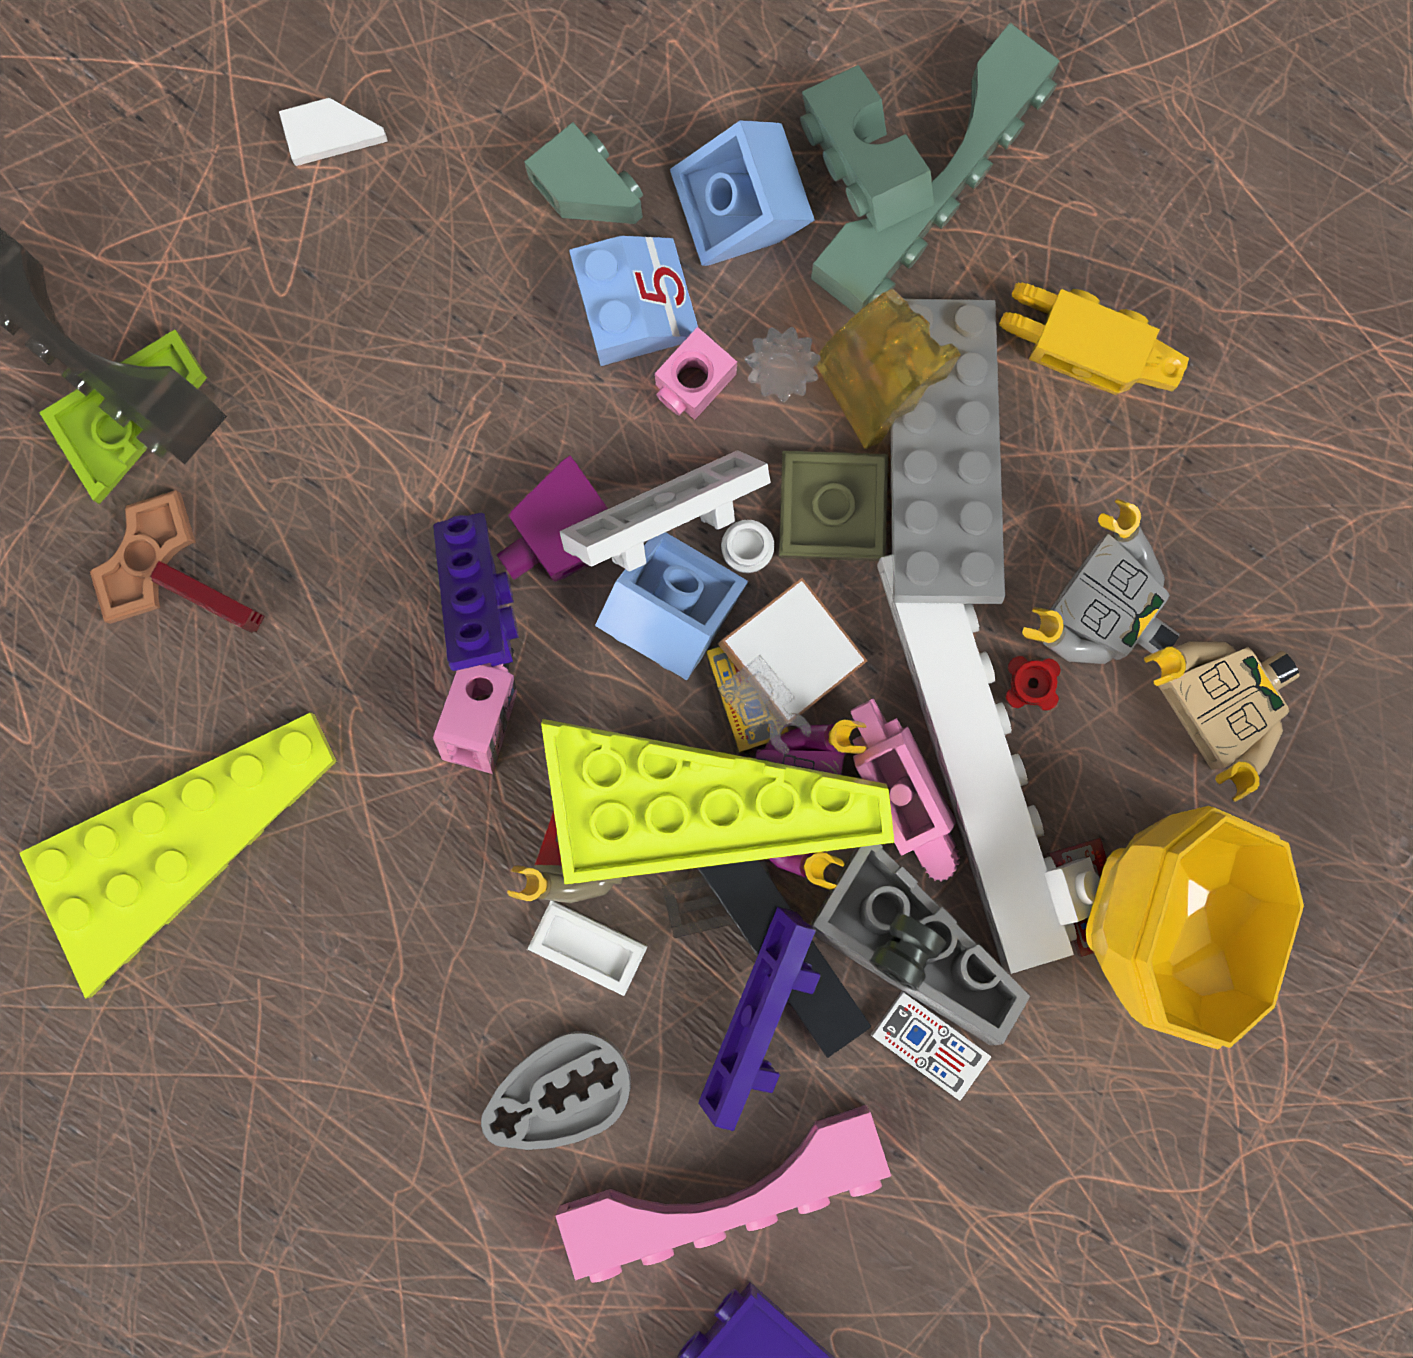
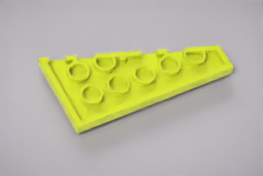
[19,713,337,999]
[541,719,894,884]

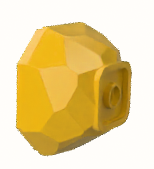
[1086,806,1304,1050]

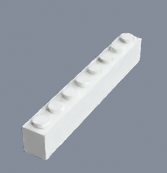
[877,554,1077,974]

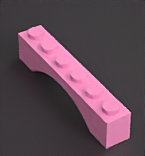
[555,1105,891,1283]

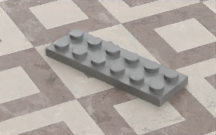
[889,299,1005,604]

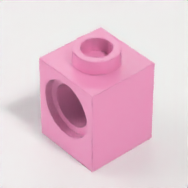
[655,327,737,420]

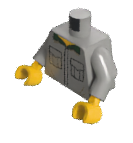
[1022,499,1180,664]

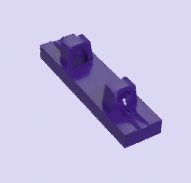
[698,907,821,1131]

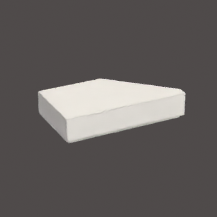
[279,98,388,166]

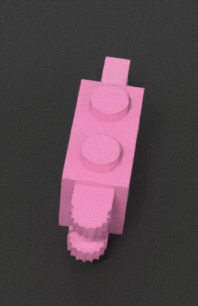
[850,699,961,882]

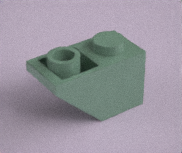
[524,122,643,224]

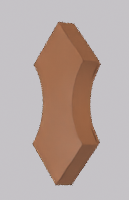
[90,490,196,624]

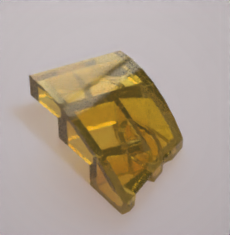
[814,289,961,449]

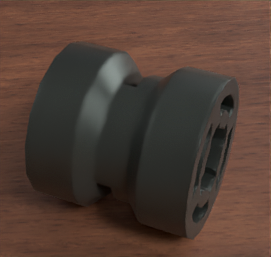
[869,913,946,991]

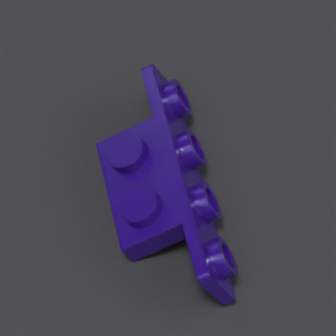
[433,513,519,671]

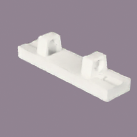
[559,450,771,572]

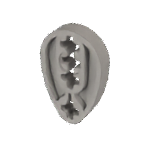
[481,1031,631,1150]

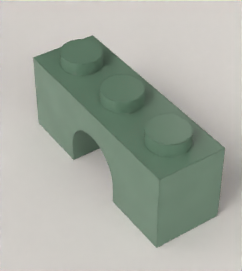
[800,65,934,233]

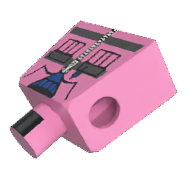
[433,648,517,774]

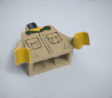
[1144,641,1300,802]

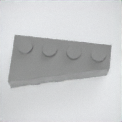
[810,844,1030,1045]

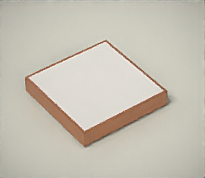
[718,578,868,727]

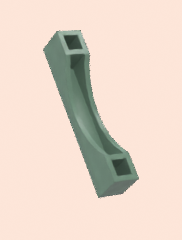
[811,23,1060,317]

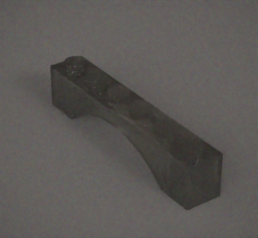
[0,228,227,465]

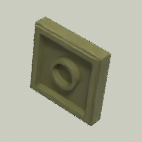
[779,451,888,561]

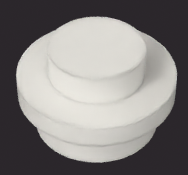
[721,520,774,573]

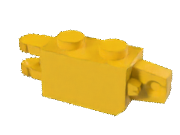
[999,282,1189,395]

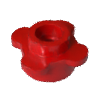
[1005,656,1061,711]

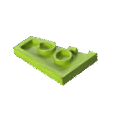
[39,329,207,504]

